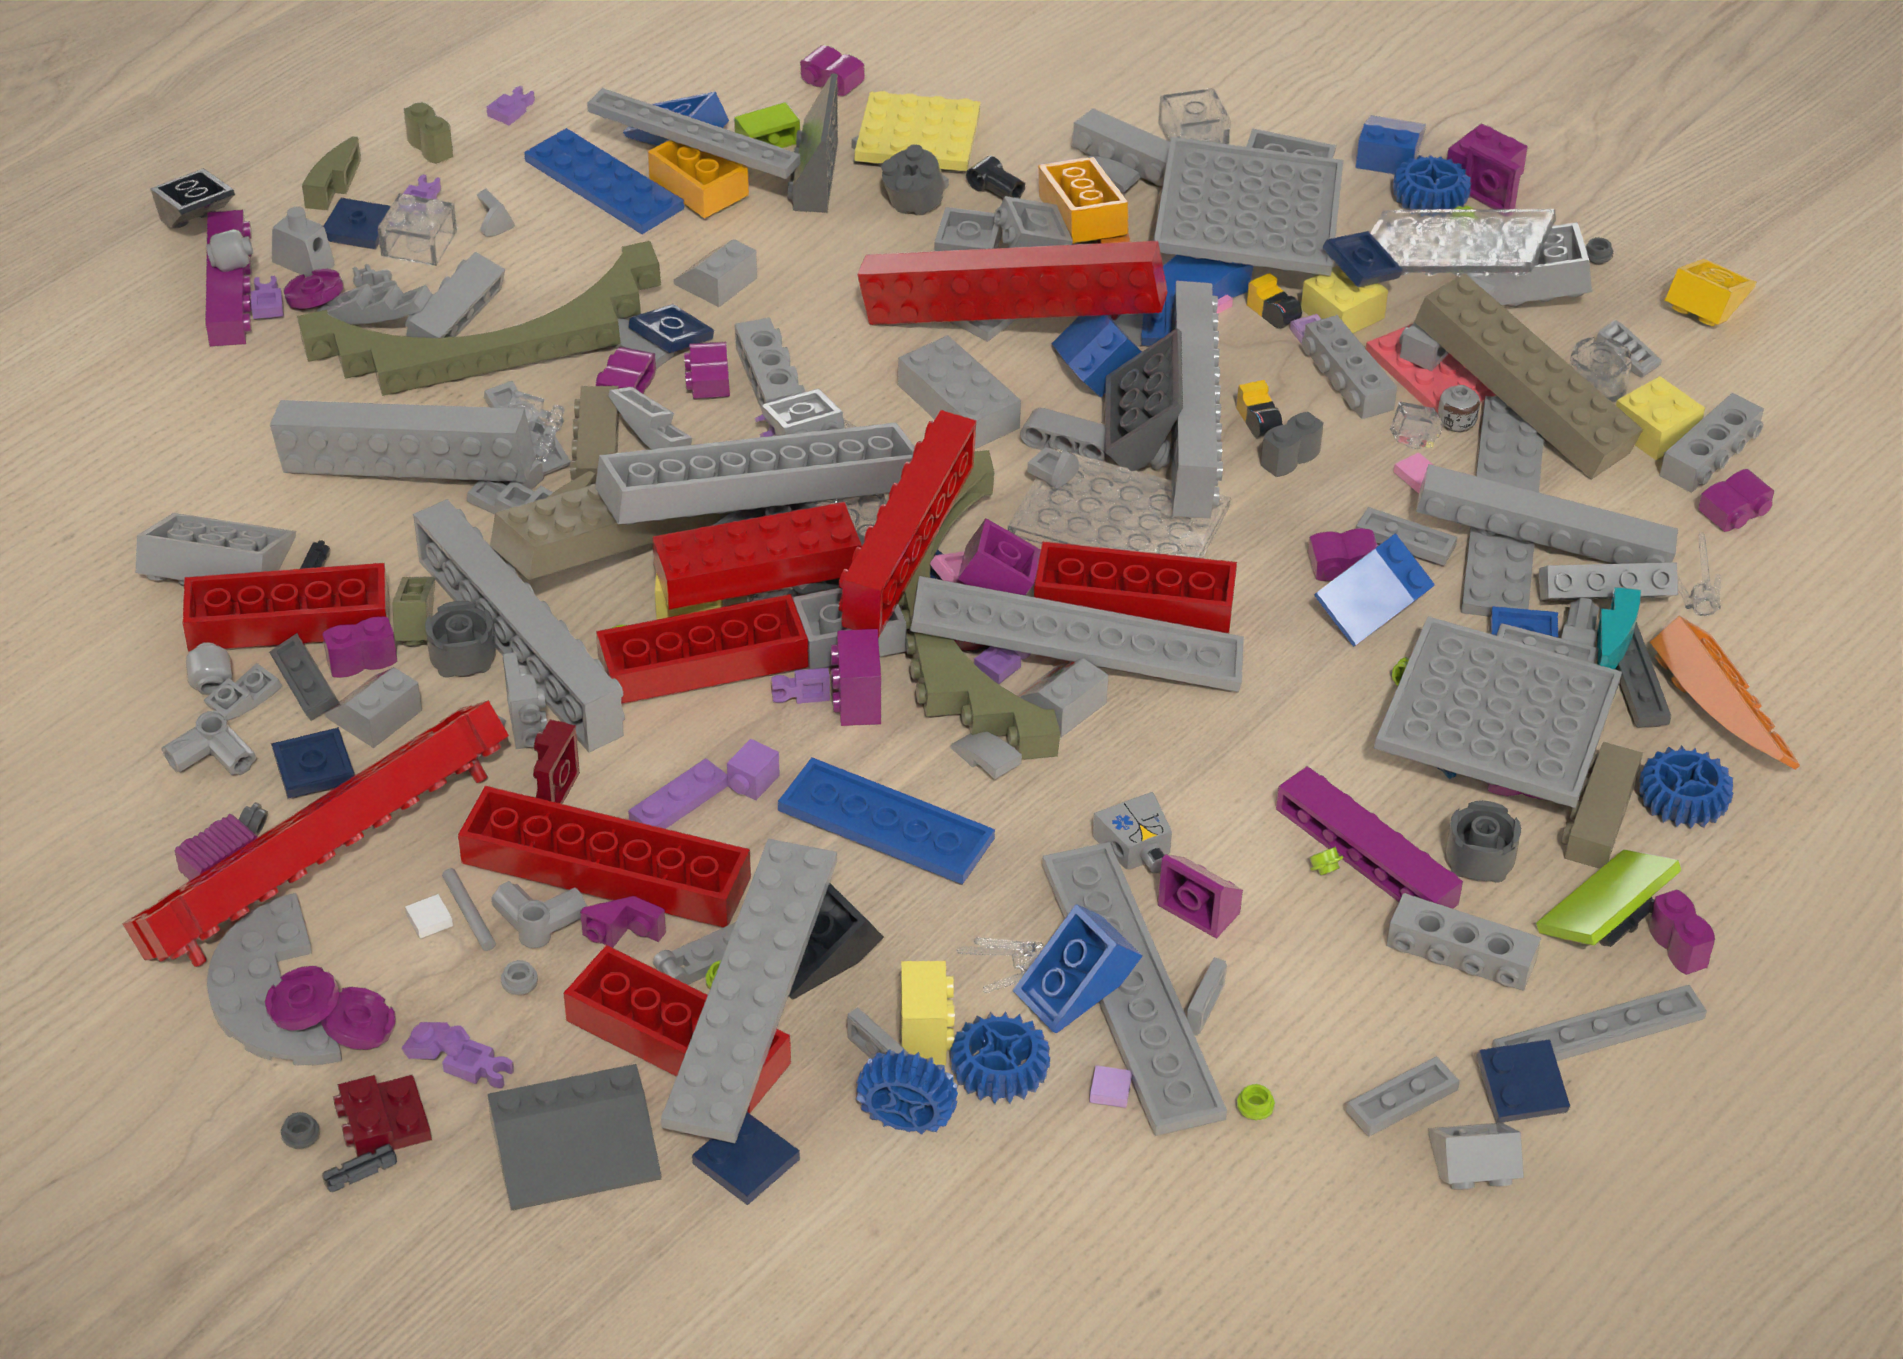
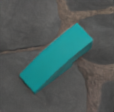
[1597,587,1641,669]

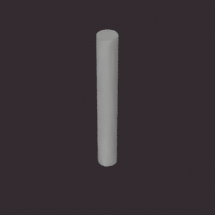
[442,868,496,951]

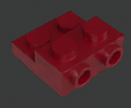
[533,719,580,804]
[333,1074,432,1157]

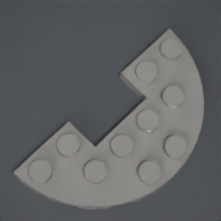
[207,893,342,1065]

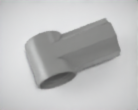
[1561,598,1599,647]

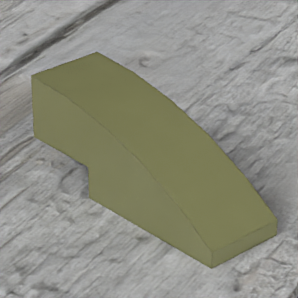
[302,136,361,211]

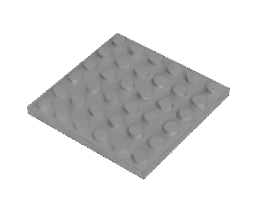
[1154,137,1343,276]
[1374,616,1622,808]

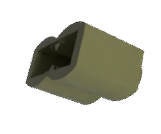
[404,102,453,164]

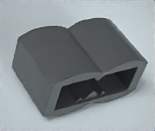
[1261,412,1324,477]

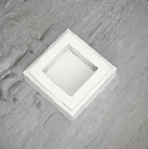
[405,894,453,939]

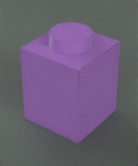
[727,738,780,801]

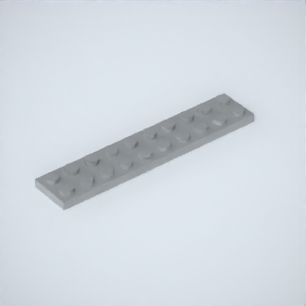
[1461,396,1544,617]
[910,576,1244,692]
[661,839,837,1143]
[1042,842,1227,1136]

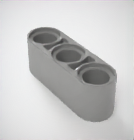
[1020,408,1107,465]

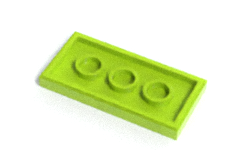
[1536,849,1682,946]

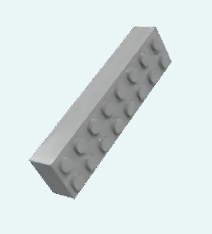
[270,400,535,482]

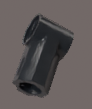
[966,156,1025,199]

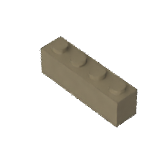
[570,386,620,480]
[1562,742,1643,869]

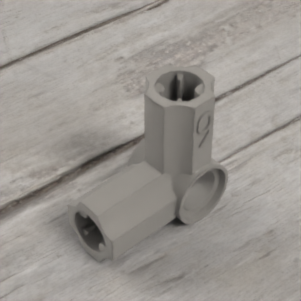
[162,711,256,776]
[491,881,587,948]

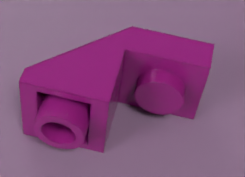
[580,896,666,948]

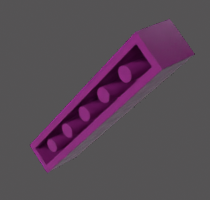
[205,210,252,347]
[1276,766,1463,909]

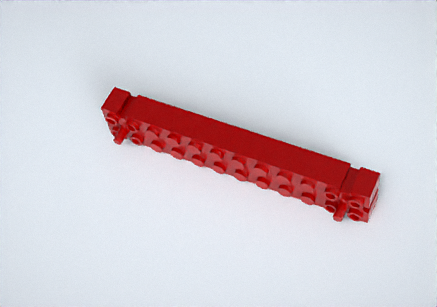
[122,700,509,967]

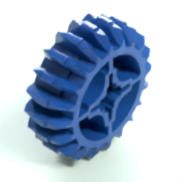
[1393,155,1471,218]
[1639,745,1734,829]
[950,1011,1050,1104]
[856,1049,958,1135]

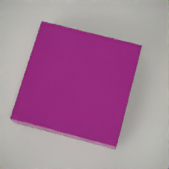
[1465,142,1522,217]

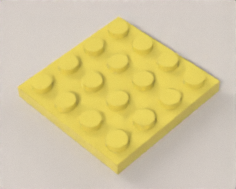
[854,91,981,171]

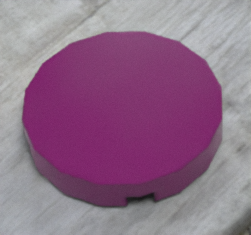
[284,269,344,309]
[265,966,340,1031]
[321,987,395,1050]

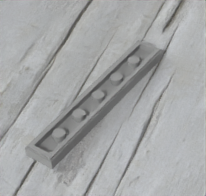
[1492,984,1707,1061]

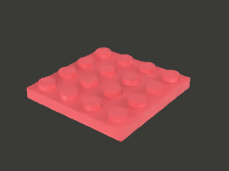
[1366,324,1496,419]

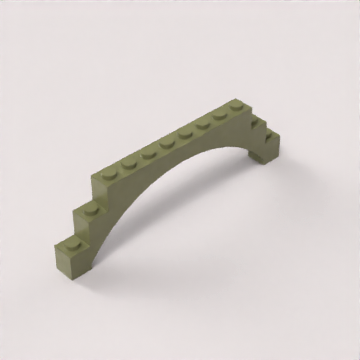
[297,241,661,396]
[886,450,1060,760]

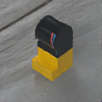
[1247,273,1302,328]
[1236,380,1283,438]

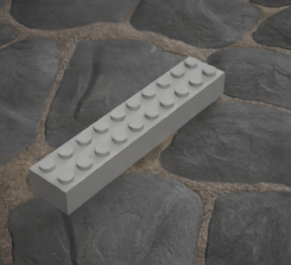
[1171,281,1223,518]
[595,423,915,525]
[413,499,625,753]

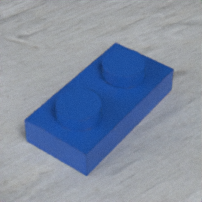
[1141,291,1172,346]

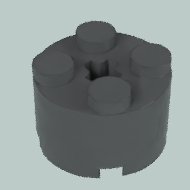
[882,144,946,215]
[425,601,496,678]
[1446,801,1521,883]

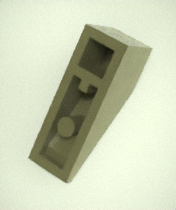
[392,576,435,645]

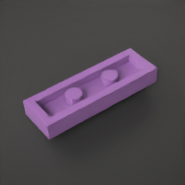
[628,758,728,829]

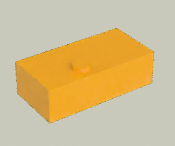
[1038,157,1129,243]

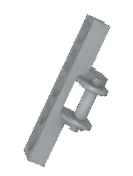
[353,264,397,293]

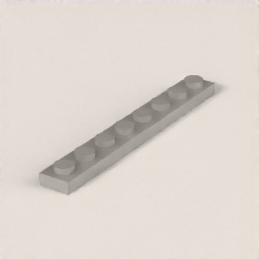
[587,88,801,179]

